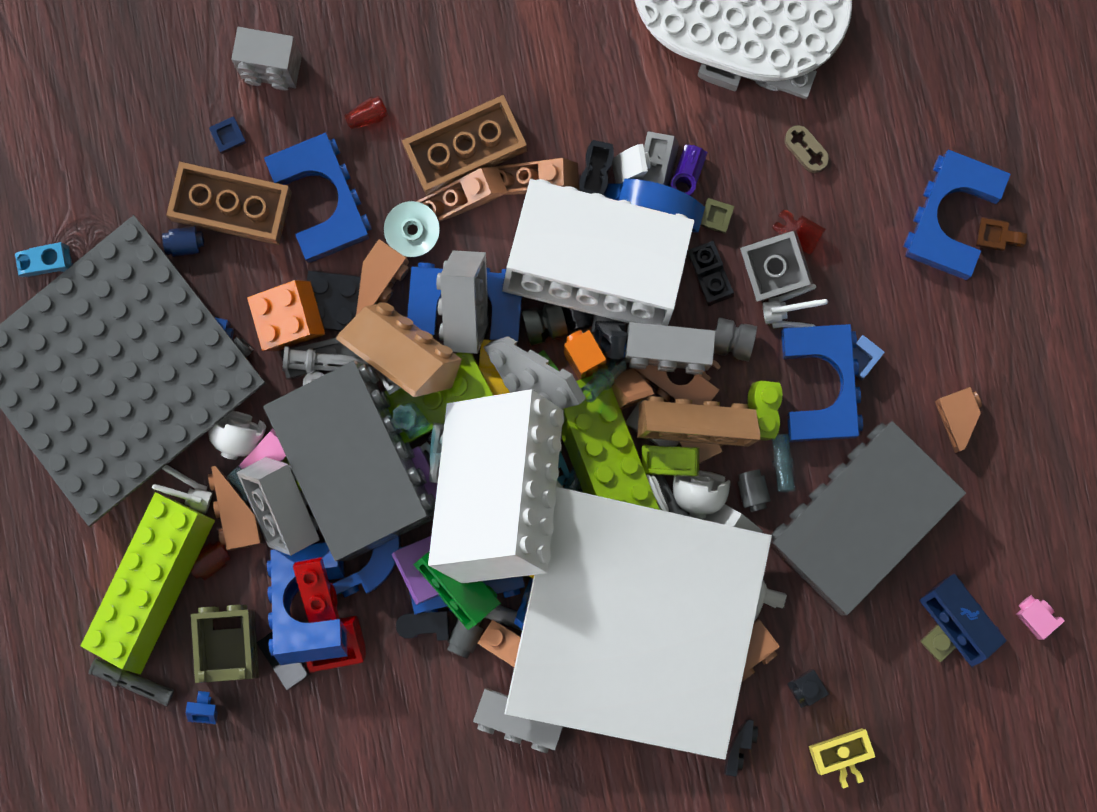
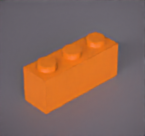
[564,330,606,380]

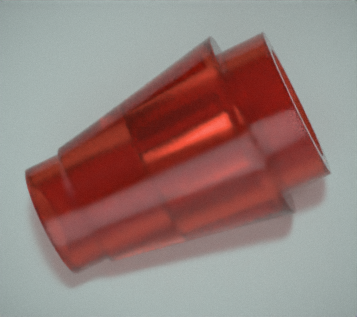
[345,96,388,129]

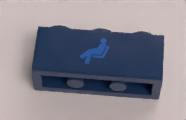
[919,574,1007,667]

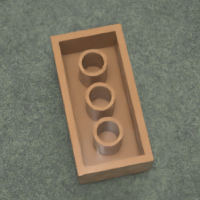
[402,95,527,196]
[166,162,292,245]

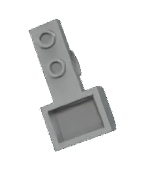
[698,63,817,99]

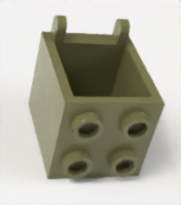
[191,604,259,683]

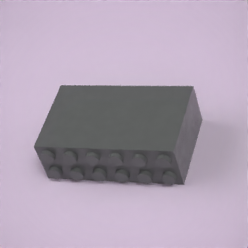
[263,360,436,561]
[770,421,966,616]

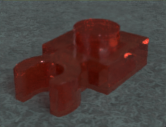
[772,210,826,255]

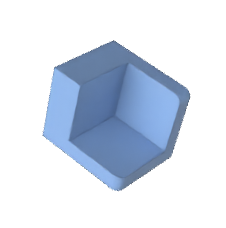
[853,335,885,381]

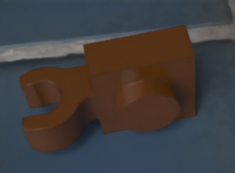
[976,217,1027,251]

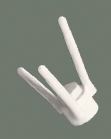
[762,284,828,328]
[152,465,212,514]

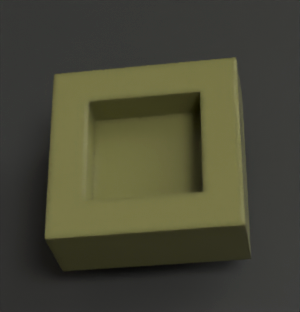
[700,198,734,234]
[920,624,956,662]

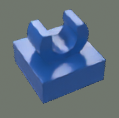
[185,691,218,725]

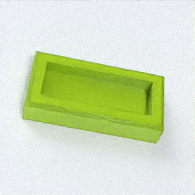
[642,445,699,476]

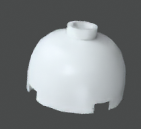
[208,411,266,460]
[673,471,730,519]

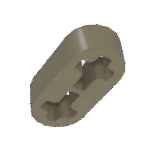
[784,125,829,173]

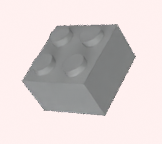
[740,231,813,301]

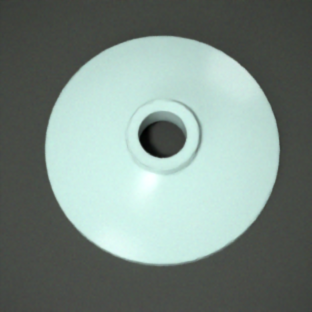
[384,201,440,257]

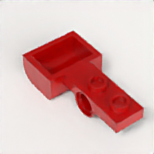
[293,557,366,673]

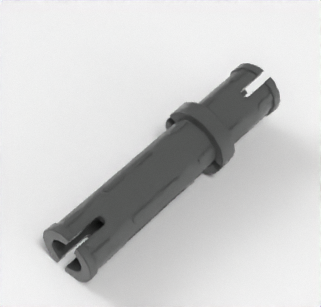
[88,657,174,707]

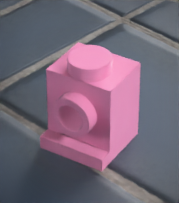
[1016,595,1064,640]

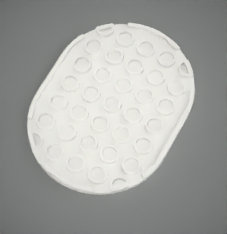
[635,0,852,81]

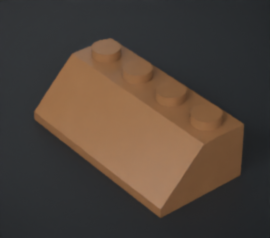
[337,302,462,397]
[637,396,760,447]

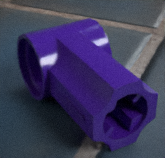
[670,144,708,197]

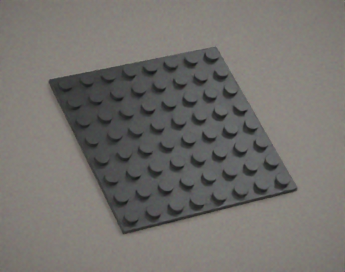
[0,215,266,527]

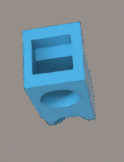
[15,242,72,277]

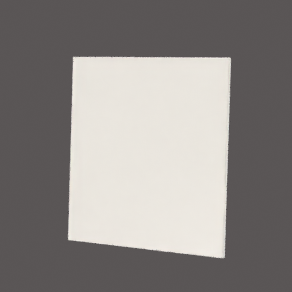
[504,487,772,760]

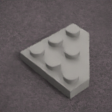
[484,336,586,409]

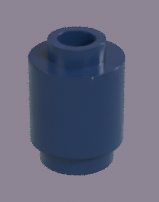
[162,226,205,257]

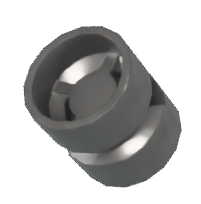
[714,317,757,362]

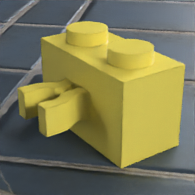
[808,728,875,788]

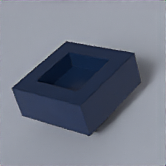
[209,116,246,154]

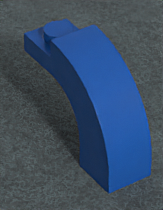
[605,179,705,232]
[333,536,401,598]

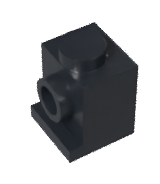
[787,669,829,708]

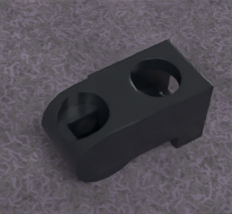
[594,321,628,359]
[396,612,450,641]

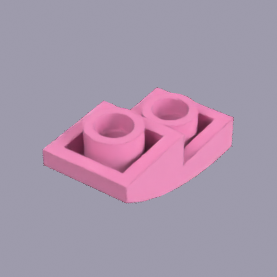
[239,428,286,469]

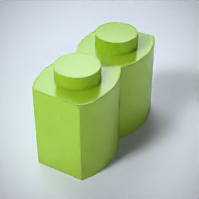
[747,381,783,441]

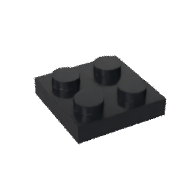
[307,271,361,331]

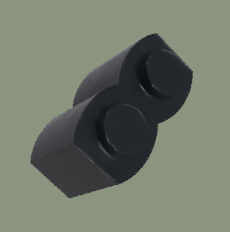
[579,140,614,196]

